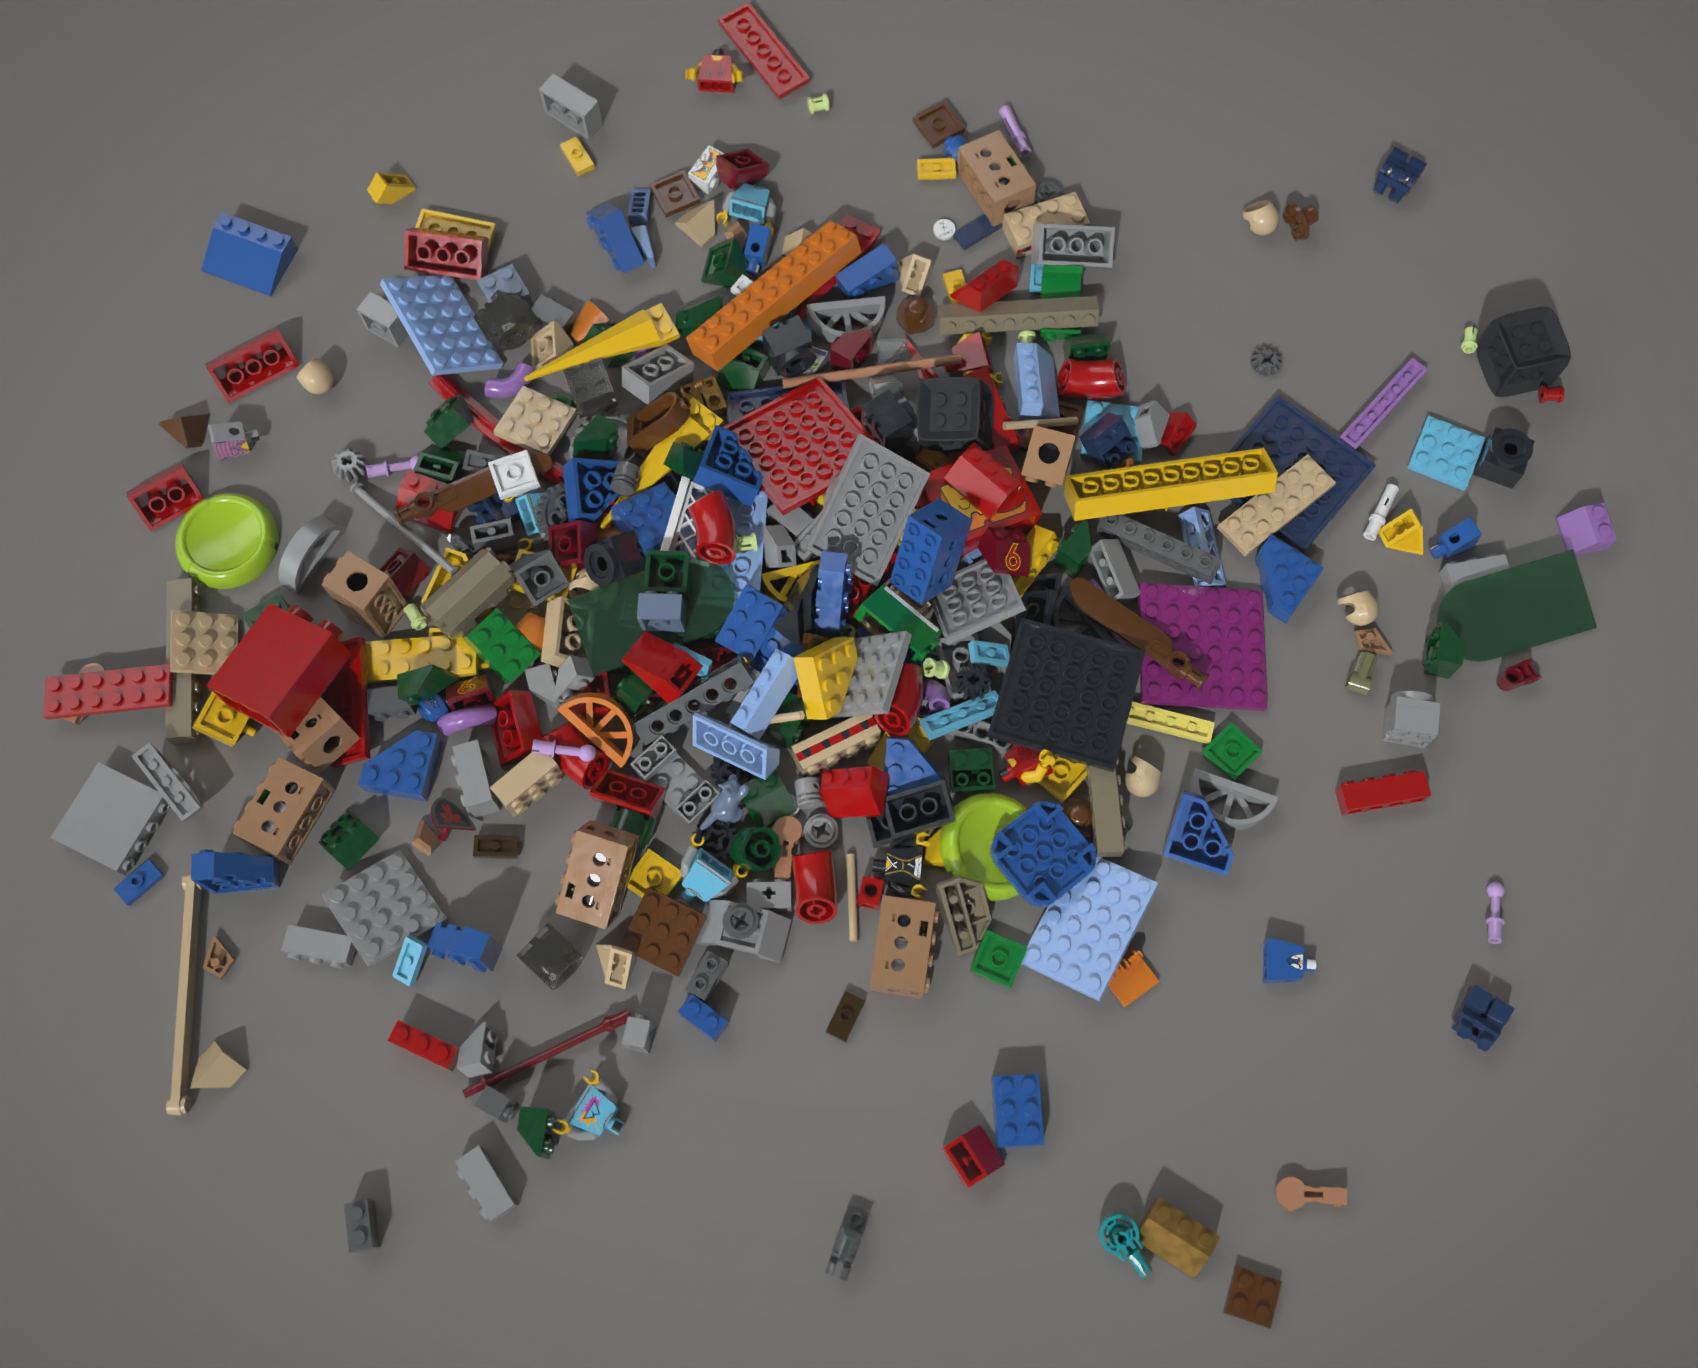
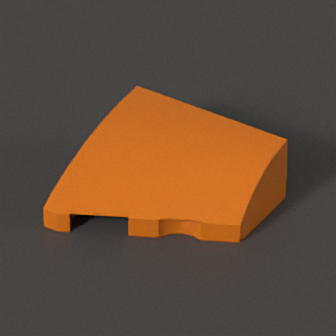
[568,300,610,346]
[515,612,545,655]

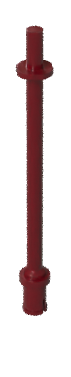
[462,1008,632,1098]

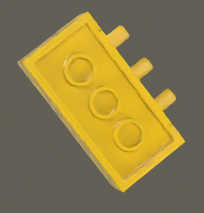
[192,692,257,747]

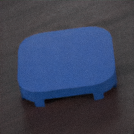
[990,801,1096,907]

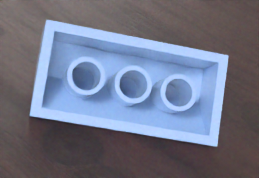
[1013,343,1060,420]
[729,649,798,740]
[693,713,780,780]

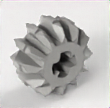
[331,447,367,482]

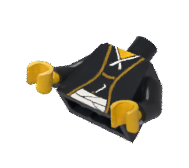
[872,832,931,901]

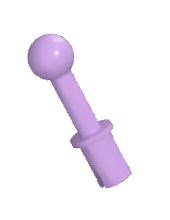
[365,455,419,478]
[532,739,596,762]
[1486,882,1505,944]

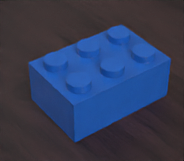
[715,584,784,662]
[991,1074,1044,1149]

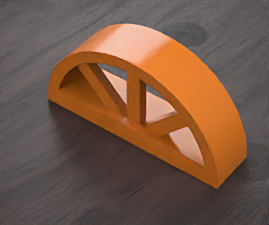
[557,692,634,768]

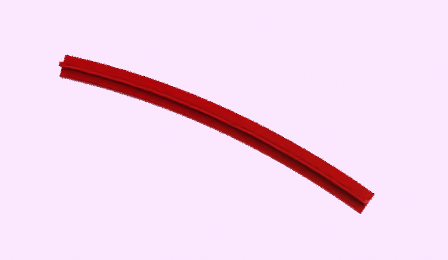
[429,374,619,514]

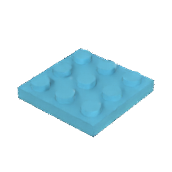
[1080,400,1143,465]
[1407,415,1485,491]

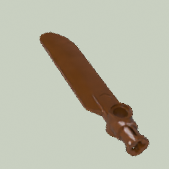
[393,451,553,526]
[1069,577,1209,690]

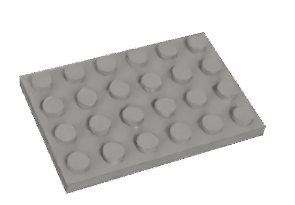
[804,434,930,586]

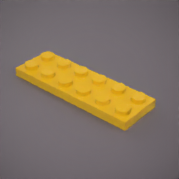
[365,635,479,684]

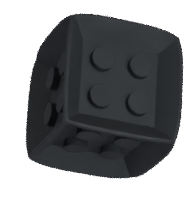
[1476,307,1571,397]
[917,377,994,452]

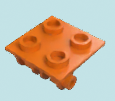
[1108,946,1160,1008]

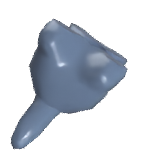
[700,774,749,830]

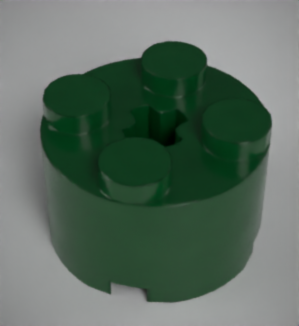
[609,807,657,849]
[730,827,782,871]

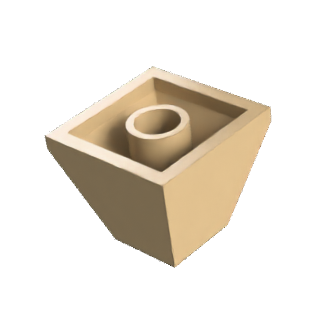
[531,320,574,370]

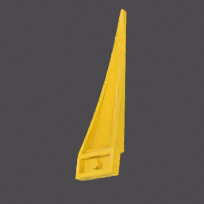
[524,303,680,381]
[600,397,725,529]

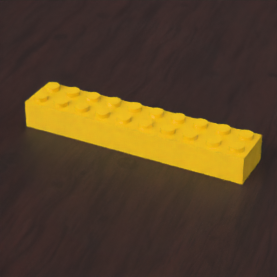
[1064,448,1278,521]

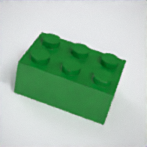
[462,608,541,684]

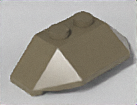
[936,876,992,956]

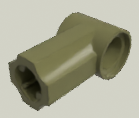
[1345,652,1378,696]

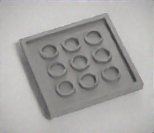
[930,559,1026,645]
[830,631,912,719]
[322,850,447,968]

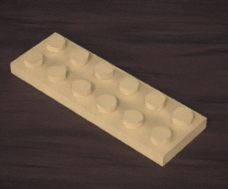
[1217,454,1336,557]

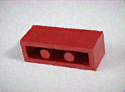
[387,1020,459,1072]

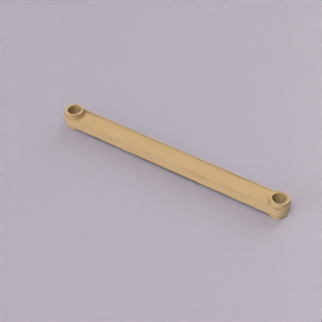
[166,872,204,1116]

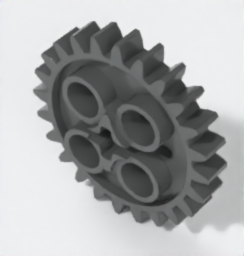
[534,484,598,541]

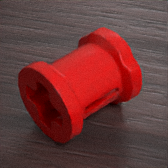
[1538,385,1565,403]

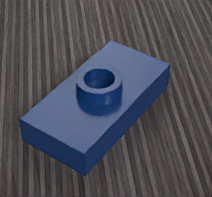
[114,859,165,906]

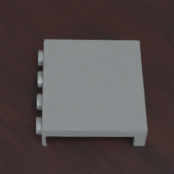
[50,762,170,876]

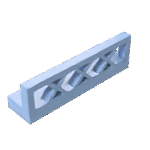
[1178,507,1226,588]

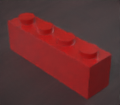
[1335,769,1431,816]

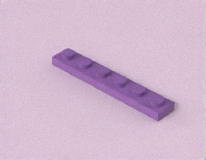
[1339,358,1428,450]

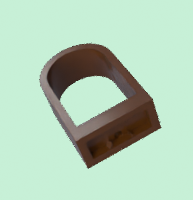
[626,392,691,455]

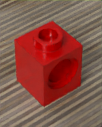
[857,875,884,910]

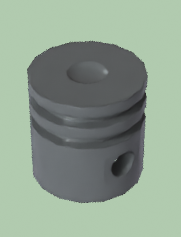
[610,461,641,496]

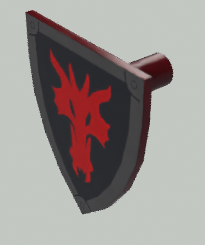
[430,797,476,841]

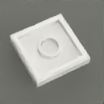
[488,450,540,500]

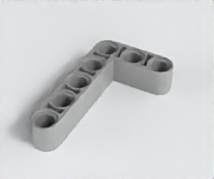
[918,699,1012,754]

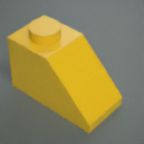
[367,172,416,204]

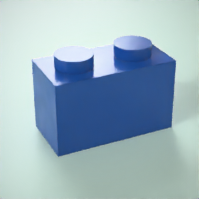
[678,994,729,1042]

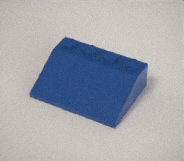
[201,212,298,296]

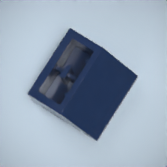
[1079,413,1138,470]

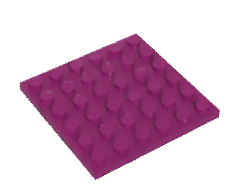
[1138,583,1267,711]

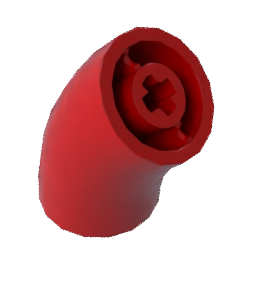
[1057,358,1126,399]
[688,490,737,565]
[874,664,924,737]
[538,721,609,790]
[792,850,837,924]

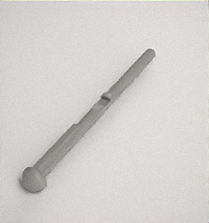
[350,482,457,575]

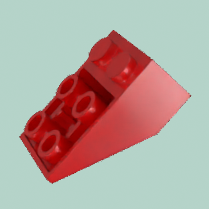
[621,631,703,704]

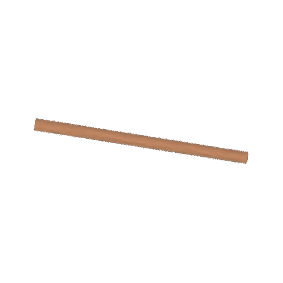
[782,354,962,389]

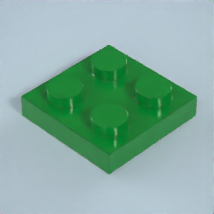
[1201,722,1263,781]
[969,930,1028,989]

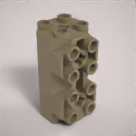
[420,547,515,640]

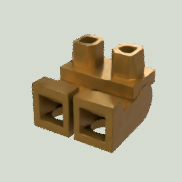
[679,375,727,416]

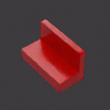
[1160,412,1197,456]

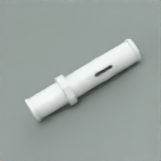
[1363,484,1399,541]

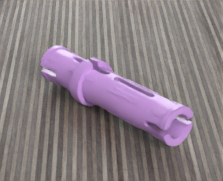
[999,105,1031,157]

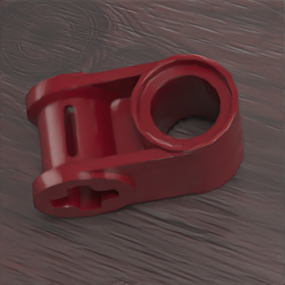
[692,641,735,667]
[1496,658,1542,691]

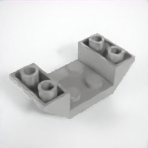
[630,735,720,825]
[695,900,791,963]

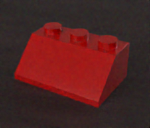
[950,259,1019,312]
[943,442,1021,520]
[126,462,204,532]
[396,469,464,534]
[490,691,542,766]
[820,766,889,819]
[589,768,666,819]

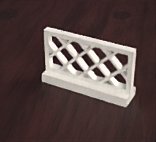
[660,476,729,569]

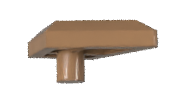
[725,221,748,252]
[1354,628,1393,656]
[411,819,442,856]
[203,936,235,979]

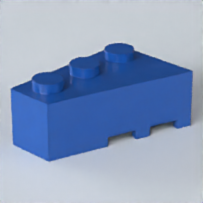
[835,243,900,300]

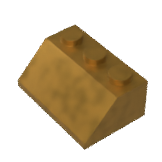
[1133,1197,1221,1279]

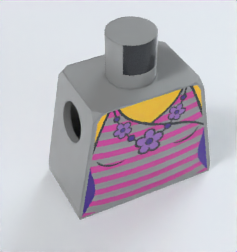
[208,421,260,461]

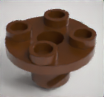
[1282,203,1319,241]
[896,297,936,335]
[1060,798,1093,839]

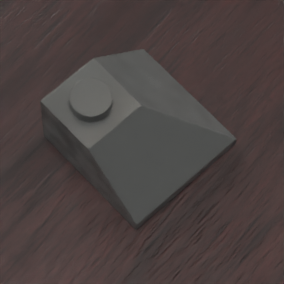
[509,550,569,607]

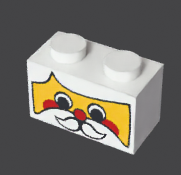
[688,146,724,194]

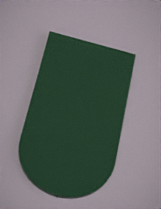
[1437,549,1597,662]
[567,557,734,676]

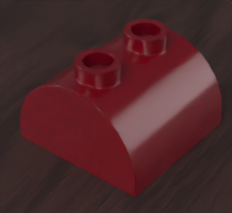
[716,149,770,189]

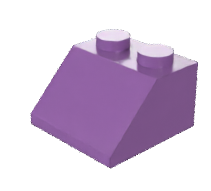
[1556,503,1617,556]

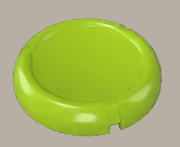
[175,493,279,589]
[940,793,1028,901]

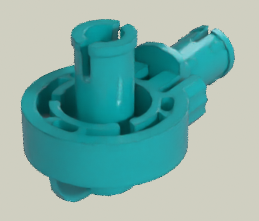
[1098,1212,1153,1277]

